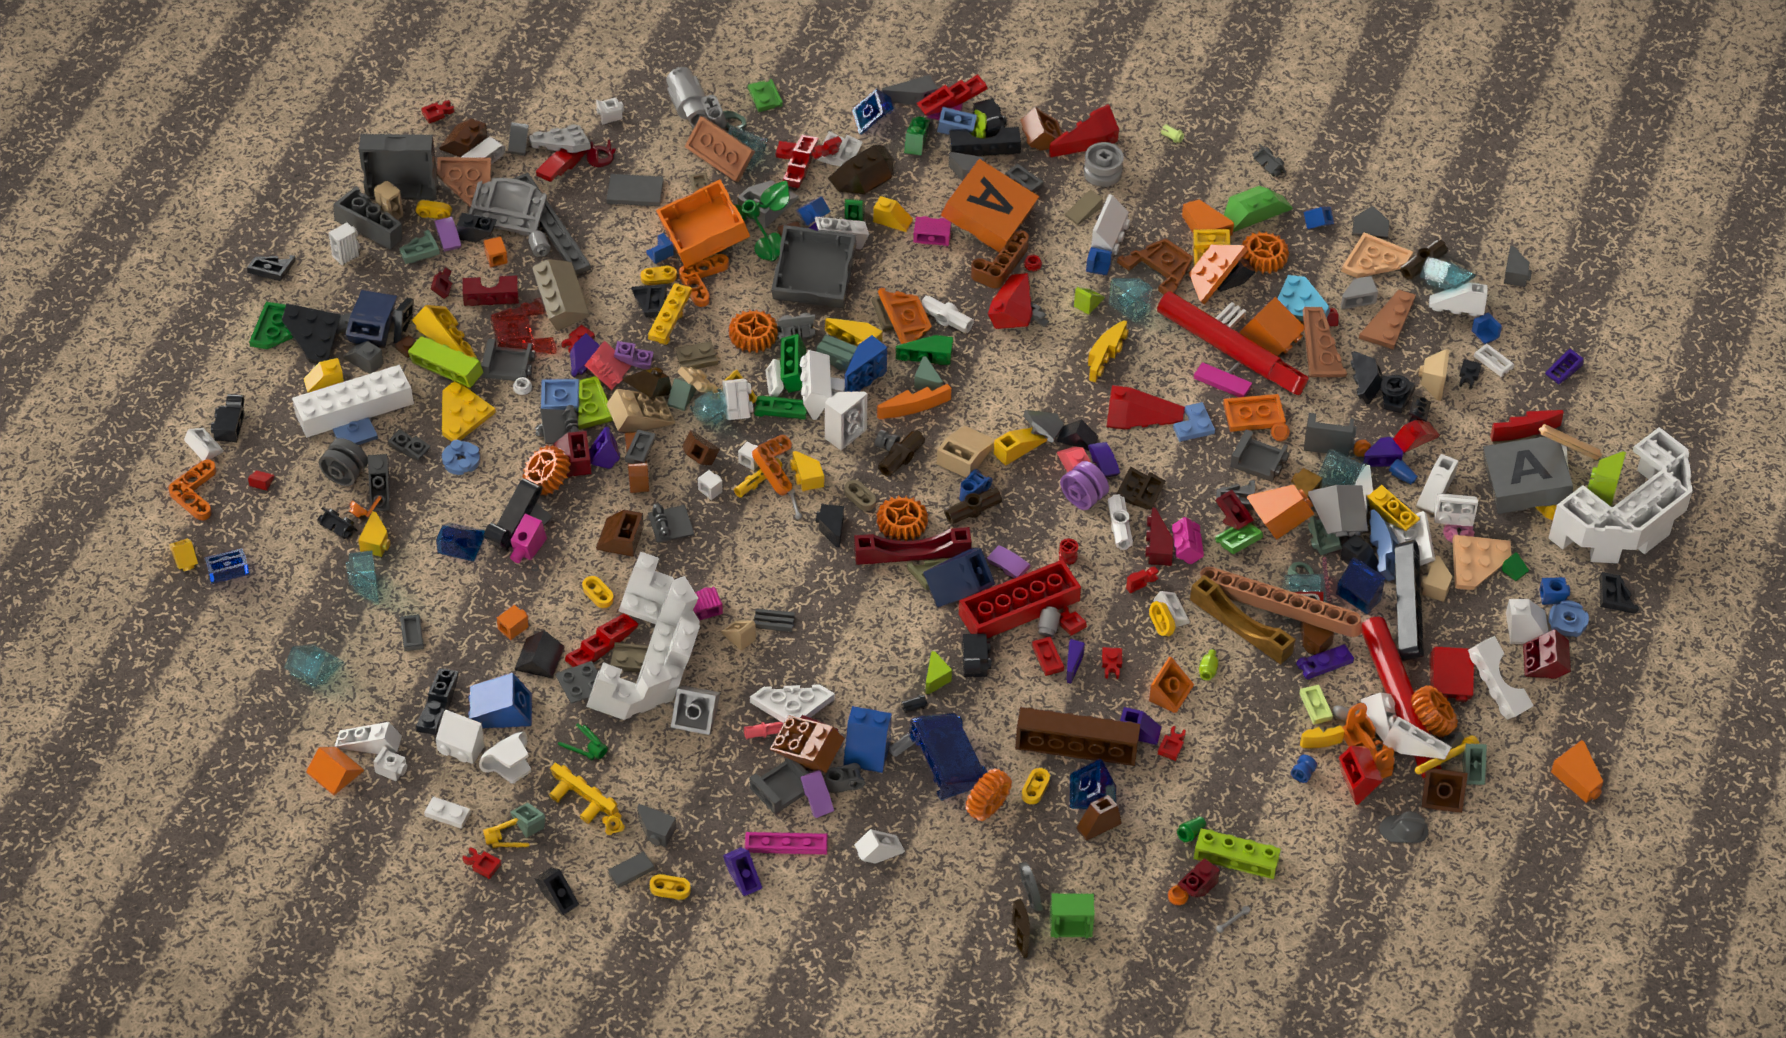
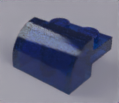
[204,548,250,584]

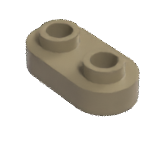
[844,480,876,511]

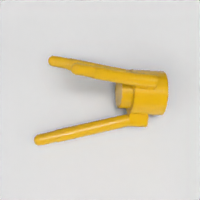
[483,818,529,849]

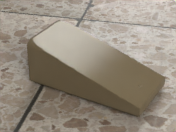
[1065,190,1103,225]

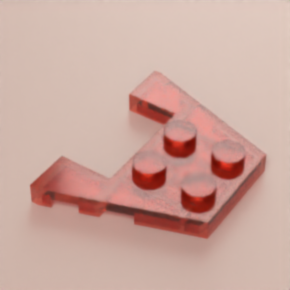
[490,297,557,354]

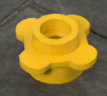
[602,812,625,835]

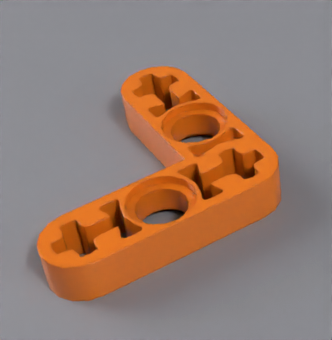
[679,254,729,307]
[752,434,792,496]
[168,460,216,520]

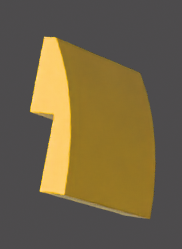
[1193,229,1230,266]

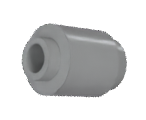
[528,231,550,257]
[1037,606,1061,637]

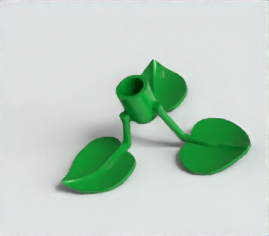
[733,181,790,261]

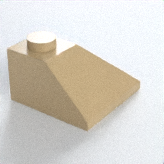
[1418,349,1450,401]

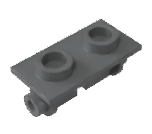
[1253,144,1286,177]

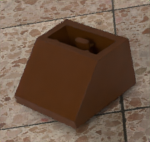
[596,510,644,557]

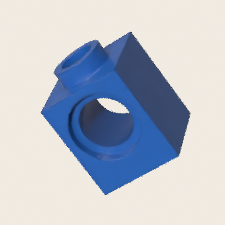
[1539,577,1570,605]

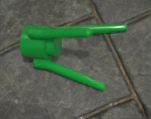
[558,723,608,760]

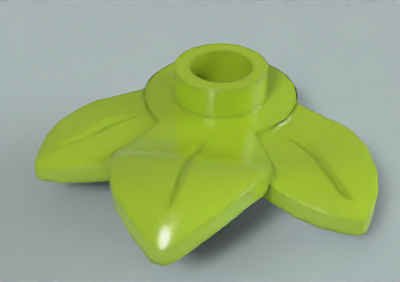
[969,110,987,139]

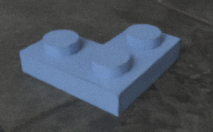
[1173,402,1215,442]

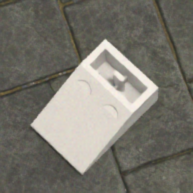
[1429,283,1487,317]

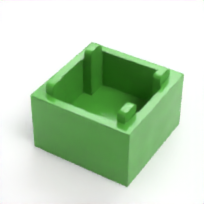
[1050,894,1095,938]

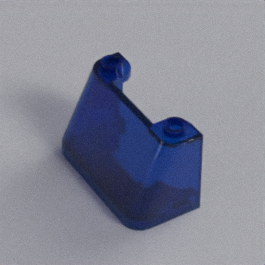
[908,713,987,801]

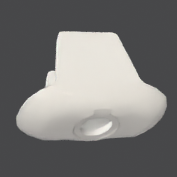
[479,732,531,783]

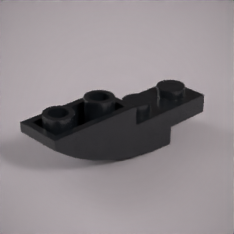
[416,668,459,735]

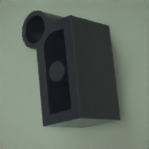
[973,98,1007,138]
[211,394,245,443]
[962,634,992,677]

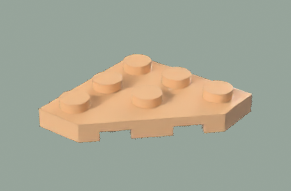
[1341,233,1413,278]
[1452,535,1511,590]

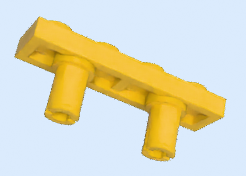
[648,283,692,345]
[549,762,619,824]

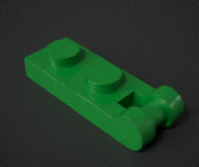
[754,396,807,420]

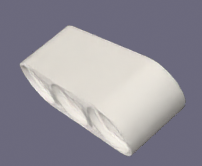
[462,137,506,164]

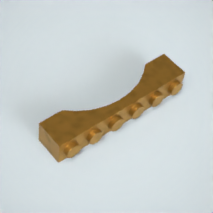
[1190,575,1295,665]

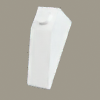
[1383,717,1451,759]

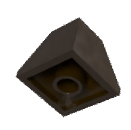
[623,367,672,398]

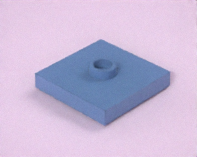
[541,379,579,412]
[332,417,378,445]

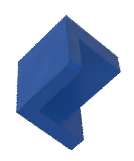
[1304,207,1334,229]
[646,233,674,264]
[1086,247,1112,276]
[1472,312,1502,344]

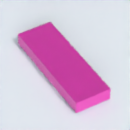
[1194,362,1252,397]

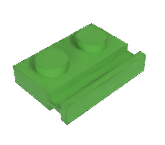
[748,79,783,112]
[1215,523,1263,554]

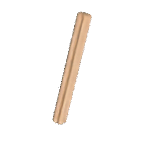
[1539,424,1602,460]

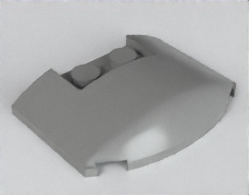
[469,178,547,236]

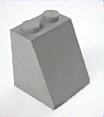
[1308,485,1368,537]

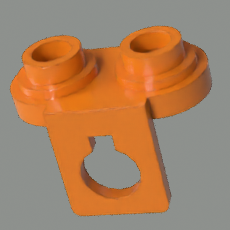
[349,496,382,518]

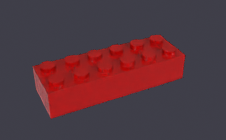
[959,559,1081,638]

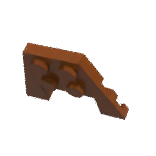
[1117,238,1193,295]

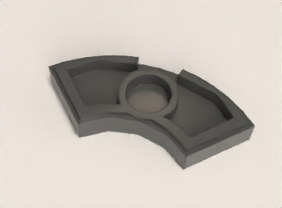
[1019,862,1043,911]

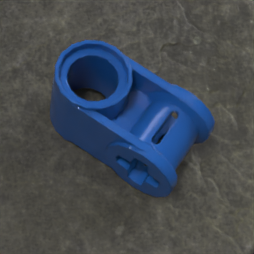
[959,469,993,502]

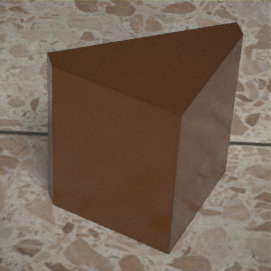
[1421,768,1468,813]

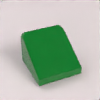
[1502,552,1529,581]

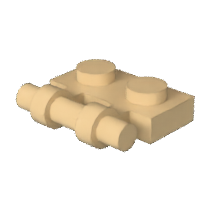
[677,366,719,395]

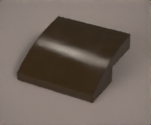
[1115,466,1166,510]
[1012,898,1030,958]

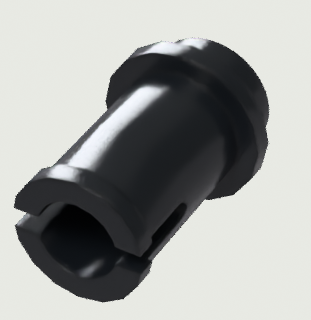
[901,694,928,713]

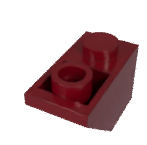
[1177,858,1220,898]

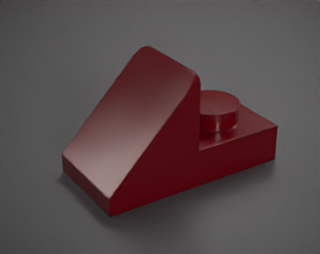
[1215,489,1254,530]

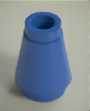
[1389,459,1418,485]

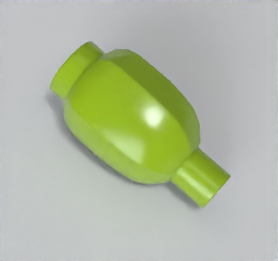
[1199,649,1218,681]

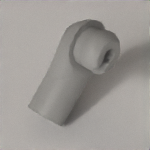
[1332,705,1360,722]

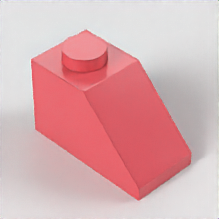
[1057,446,1091,472]

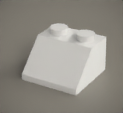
[436,710,484,764]

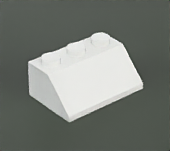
[1091,194,1130,260]
[800,350,832,420]
[825,392,867,450]

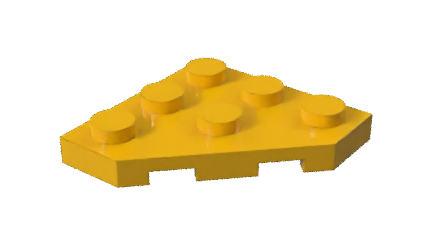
[442,381,496,442]

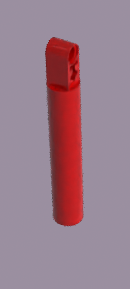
[1157,291,1309,395]
[1362,616,1442,779]

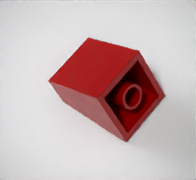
[1429,646,1474,702]

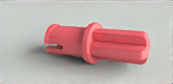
[744,721,784,739]

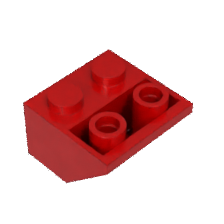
[1339,745,1383,805]

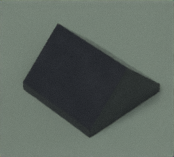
[514,630,565,679]

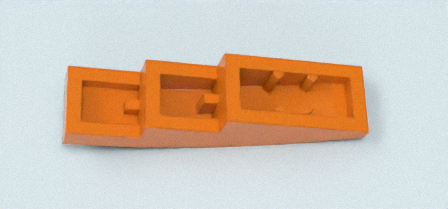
[877,384,951,419]

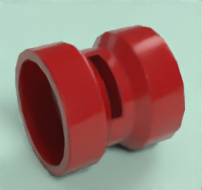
[1059,538,1079,565]

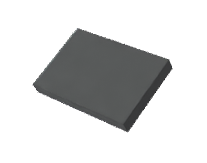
[607,174,664,207]

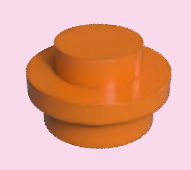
[1271,423,1290,441]
[1353,440,1372,457]
[1168,885,1189,905]

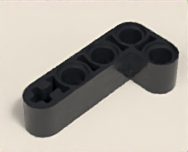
[484,478,542,552]

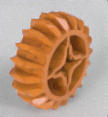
[1242,231,1289,274]
[729,309,778,354]
[522,445,571,496]
[877,495,928,541]
[1411,685,1458,737]
[965,768,1012,821]

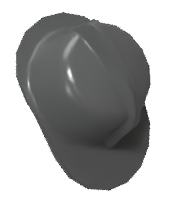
[1379,811,1429,843]

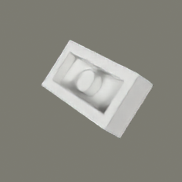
[424,797,471,829]

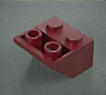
[551,431,591,477]
[1523,629,1571,679]

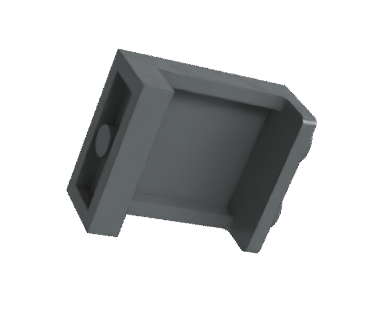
[481,339,536,381]
[1303,413,1357,456]
[1230,429,1289,482]
[750,757,810,814]

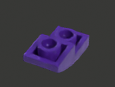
[1088,442,1120,477]

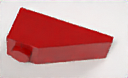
[1393,420,1440,453]

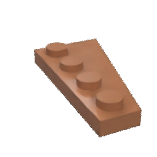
[1359,290,1416,349]
[1303,307,1347,377]

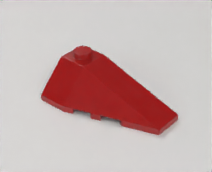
[1049,104,1119,157]
[988,273,1033,329]
[1106,385,1185,430]

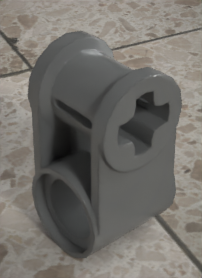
[825,763,865,793]

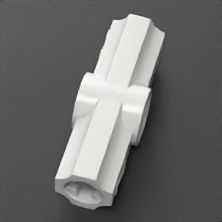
[921,296,974,333]
[1108,494,1133,550]

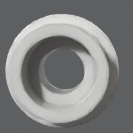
[513,377,532,395]

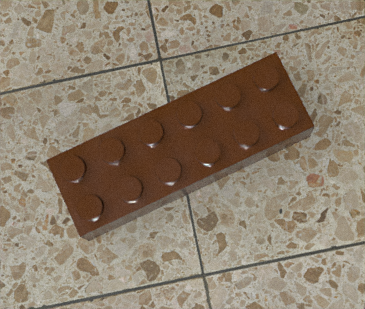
[1015,707,1140,766]

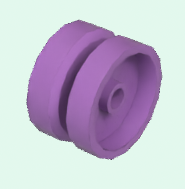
[1060,461,1109,510]

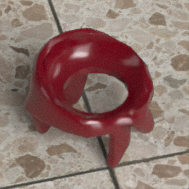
[587,140,616,168]

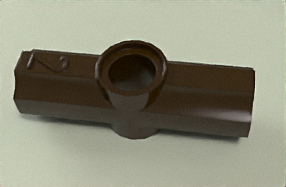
[1400,240,1448,280]
[878,430,925,477]
[944,487,1002,524]

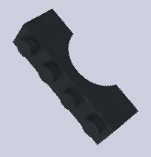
[949,127,1021,156]

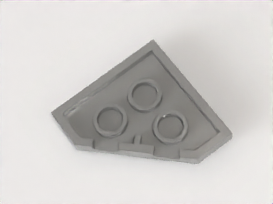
[528,125,591,153]

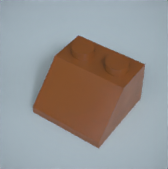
[1020,107,1062,151]

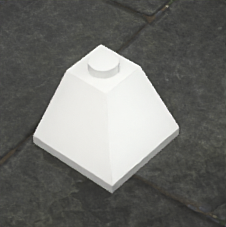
[1506,599,1548,644]

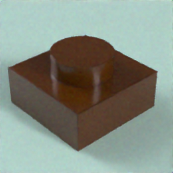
[395,335,416,359]

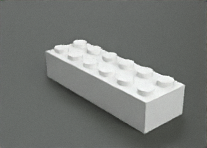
[292,365,414,438]

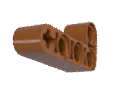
[971,230,1029,289]
[625,432,649,493]

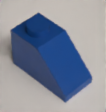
[796,196,831,226]

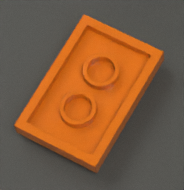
[1223,394,1286,432]

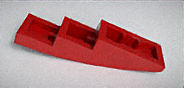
[917,74,988,116]
[782,135,819,188]
[536,148,587,182]
[1490,410,1564,442]
[565,613,638,667]

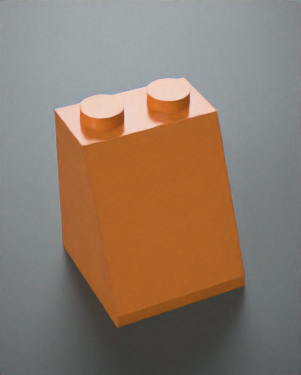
[1239,297,1305,356]
[1247,485,1314,540]

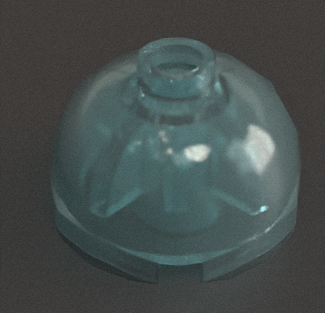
[690,389,727,424]

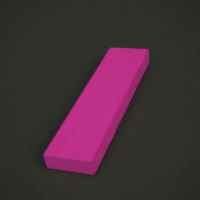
[745,832,828,854]

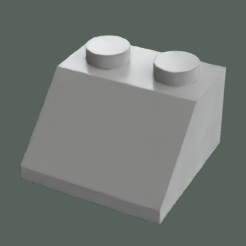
[671,685,720,735]

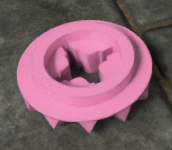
[1443,524,1474,543]

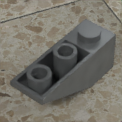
[881,75,938,105]
[368,454,390,511]

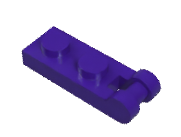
[1296,644,1354,680]

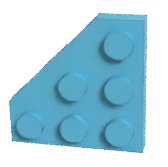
[1277,275,1330,321]

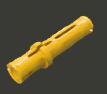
[734,457,783,498]

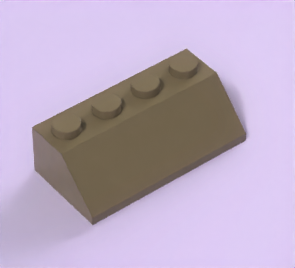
[532,259,590,331]

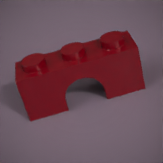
[462,275,519,306]

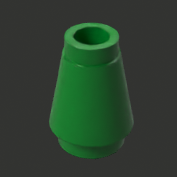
[1177,816,1206,842]

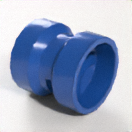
[1291,754,1318,783]

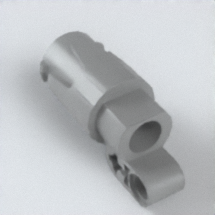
[666,67,727,129]

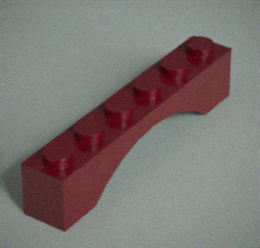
[854,527,972,565]

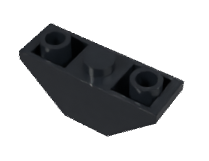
[1350,351,1383,404]

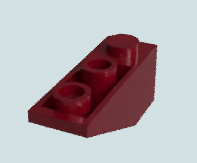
[1145,508,1174,566]

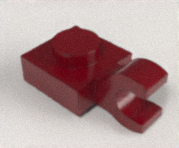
[430,267,452,299]

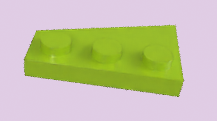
[578,376,613,430]

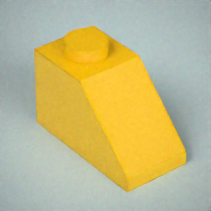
[873,196,913,232]
[304,358,344,393]
[358,511,390,557]
[169,538,198,571]

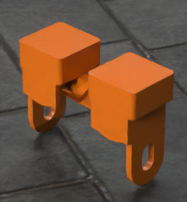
[1342,703,1395,779]

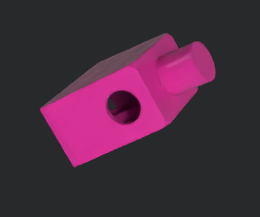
[510,514,547,563]

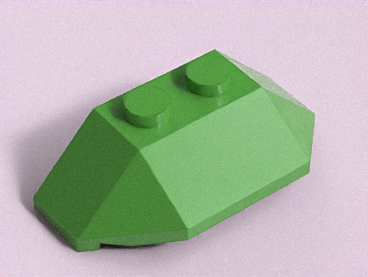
[1224,185,1293,232]

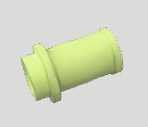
[1161,124,1184,143]

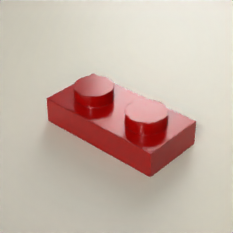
[1032,637,1064,676]

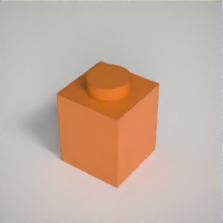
[483,236,508,267]
[497,605,529,640]

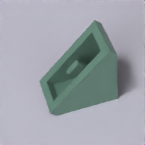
[914,356,943,391]
[667,378,697,411]
[1462,744,1487,785]
[510,802,546,838]

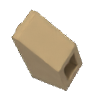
[1421,555,1452,602]

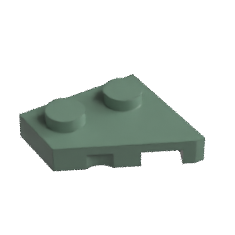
[399,230,440,264]

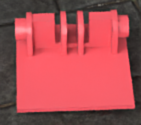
[585,341,631,391]

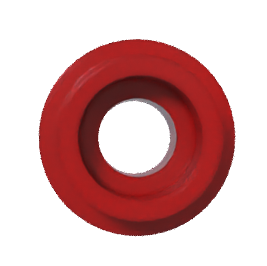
[1024,255,1042,271]

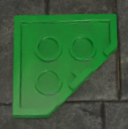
[249,301,292,350]

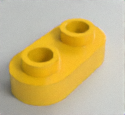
[416,200,452,220]
[641,266,677,285]
[582,576,614,608]
[1149,601,1176,636]
[1022,768,1050,804]
[649,874,691,900]

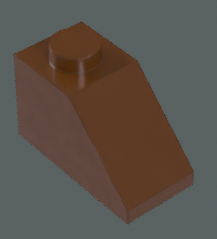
[1300,621,1334,655]

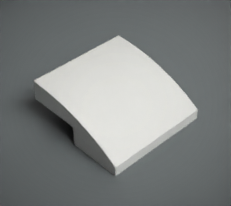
[817,131,862,166]

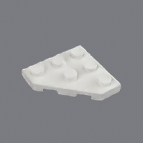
[750,685,835,723]

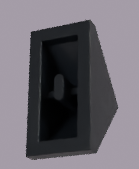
[1057,419,1099,451]

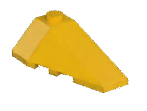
[412,305,477,358]

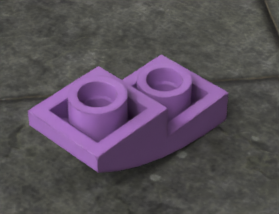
[434,217,461,252]
[614,341,653,369]
[987,545,1031,578]
[801,770,834,818]

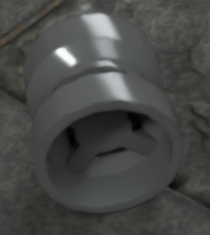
[875,429,900,452]

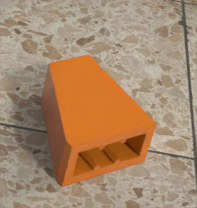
[1182,199,1234,236]
[1551,740,1604,803]

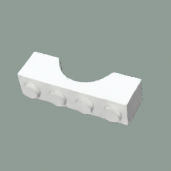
[1468,636,1534,720]

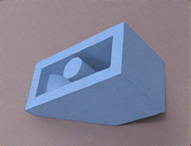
[937,107,977,135]

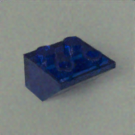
[1336,557,1386,614]

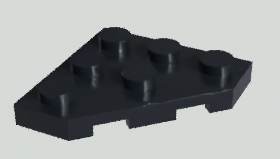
[282,303,341,364]

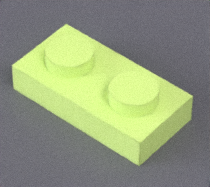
[1299,685,1333,725]

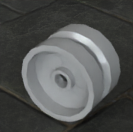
[1084,142,1124,187]

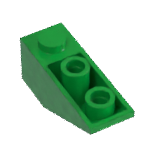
[904,116,930,155]
[895,335,953,365]

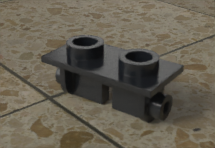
[1409,394,1431,423]
[318,507,358,539]

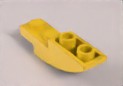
[1088,320,1129,383]

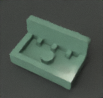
[1308,515,1342,555]

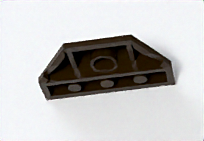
[828,145,894,194]

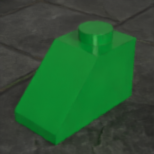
[845,199,865,221]

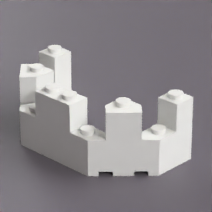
[1549,427,1692,563]
[586,552,700,720]

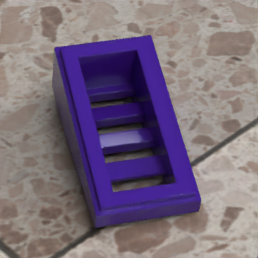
[1545,349,1584,385]
[1066,639,1085,684]

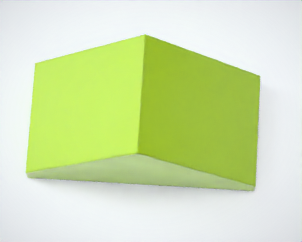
[1074,287,1105,315]
[925,651,952,694]

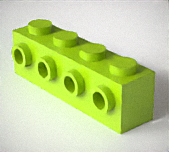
[408,336,483,388]
[1194,828,1281,879]

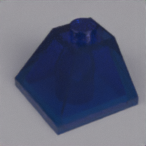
[852,89,894,135]
[436,522,485,562]
[1070,759,1116,809]

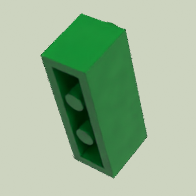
[780,334,806,393]

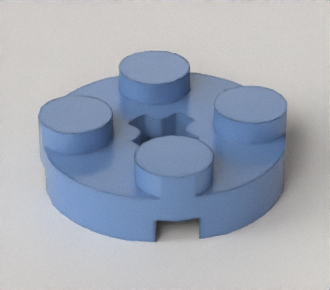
[442,440,480,475]
[1548,600,1589,637]

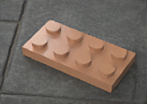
[684,116,755,182]

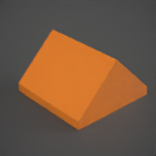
[1149,657,1194,713]
[306,747,364,795]

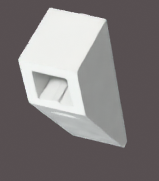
[815,217,869,249]
[1416,454,1458,514]
[1361,692,1397,752]
[335,722,402,754]

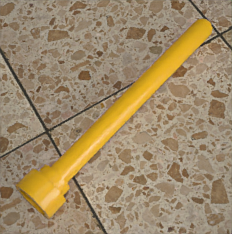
[1415,735,1480,774]

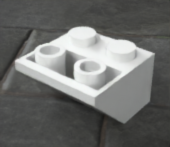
[1434,493,1478,526]

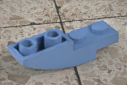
[1369,509,1399,581]

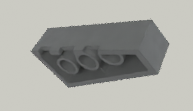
[333,186,402,250]

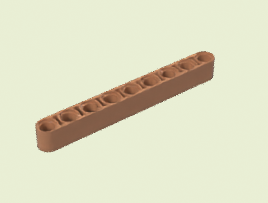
[1200,566,1362,637]

